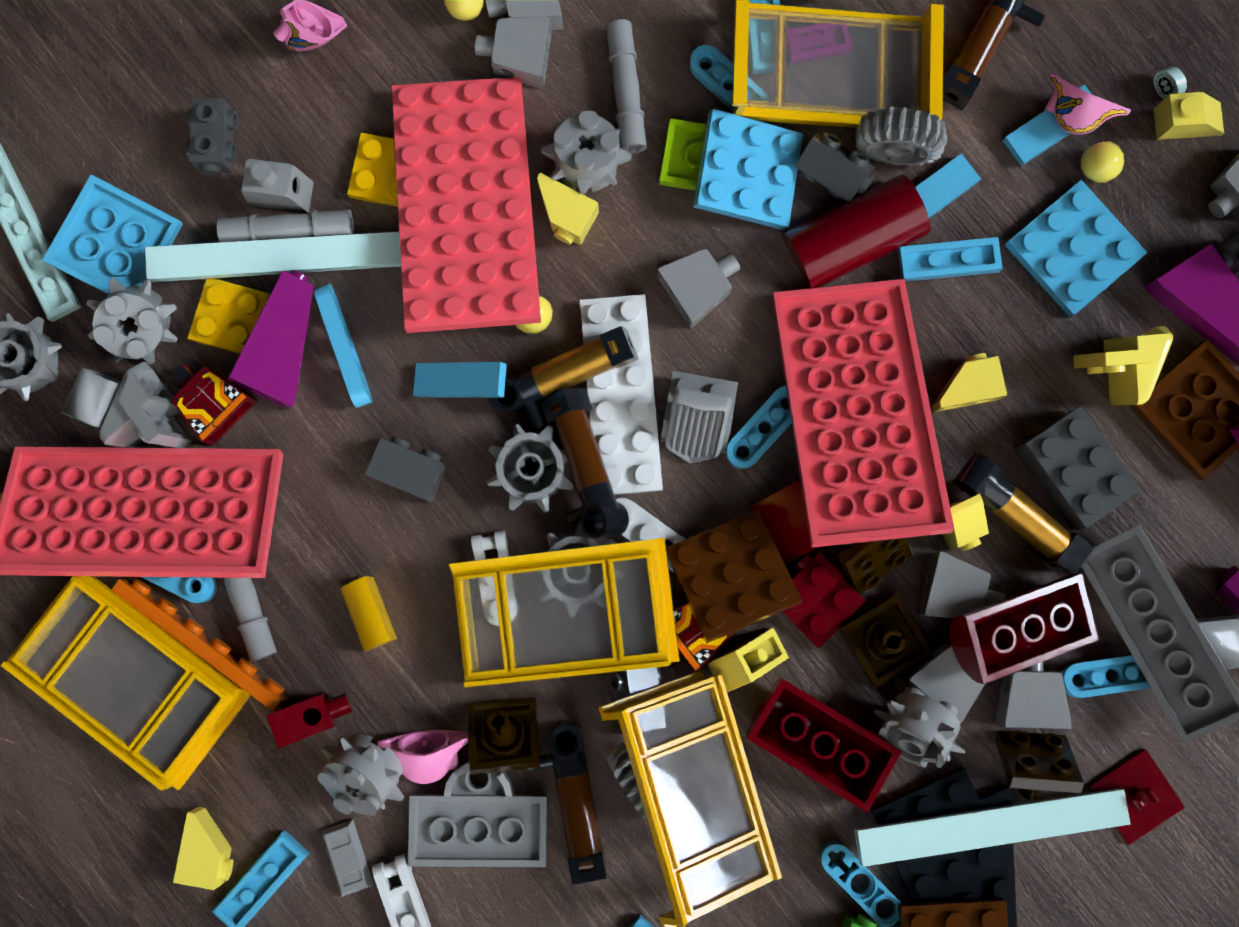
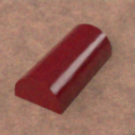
[781,174,930,289]
[950,573,1099,684]
[746,678,902,813]

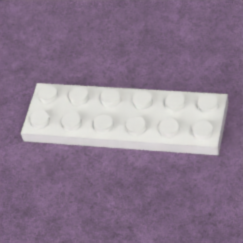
[580,294,663,495]

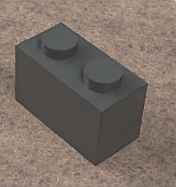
[365,436,447,503]

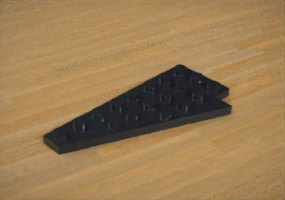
[869,767,1017,927]

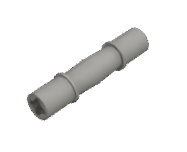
[606,19,647,154]
[217,209,354,242]
[223,578,277,662]

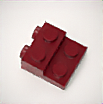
[781,552,866,649]

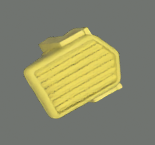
[1073,326,1173,405]

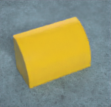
[340,576,397,652]

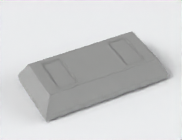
[320,819,374,897]

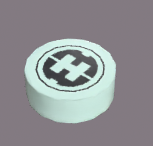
[1153,65,1187,99]

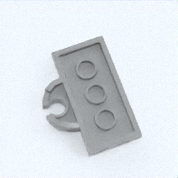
[408,762,548,867]

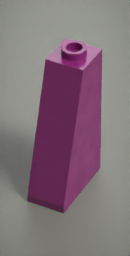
[1144,243,1239,366]
[227,270,314,410]

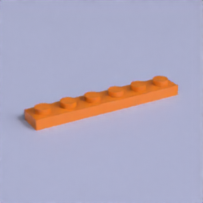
[111,578,290,712]

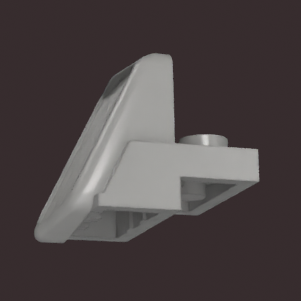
[99,362,193,448]
[660,371,738,464]

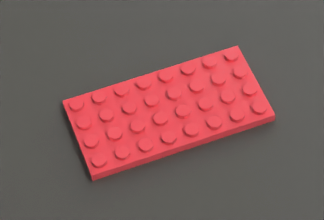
[392,77,541,333]
[772,279,954,548]
[0,446,283,578]

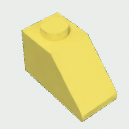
[1153,92,1224,140]
[537,173,599,246]
[932,353,1007,413]
[943,494,989,552]
[707,628,789,692]
[173,807,233,890]

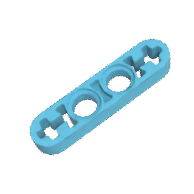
[314,283,373,408]
[819,841,901,927]

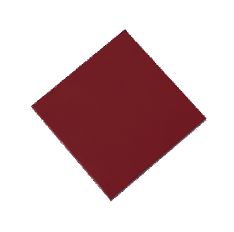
[749,479,818,564]
[1088,749,1185,845]

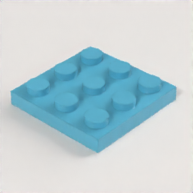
[693,109,803,230]
[42,174,183,295]
[1005,180,1148,318]

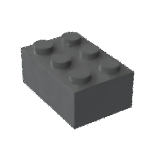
[1014,406,1142,531]

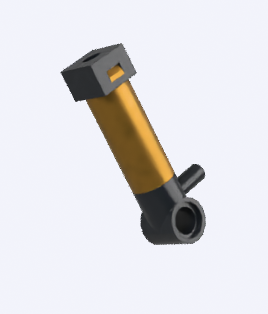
[489,326,639,431]
[953,452,1094,575]

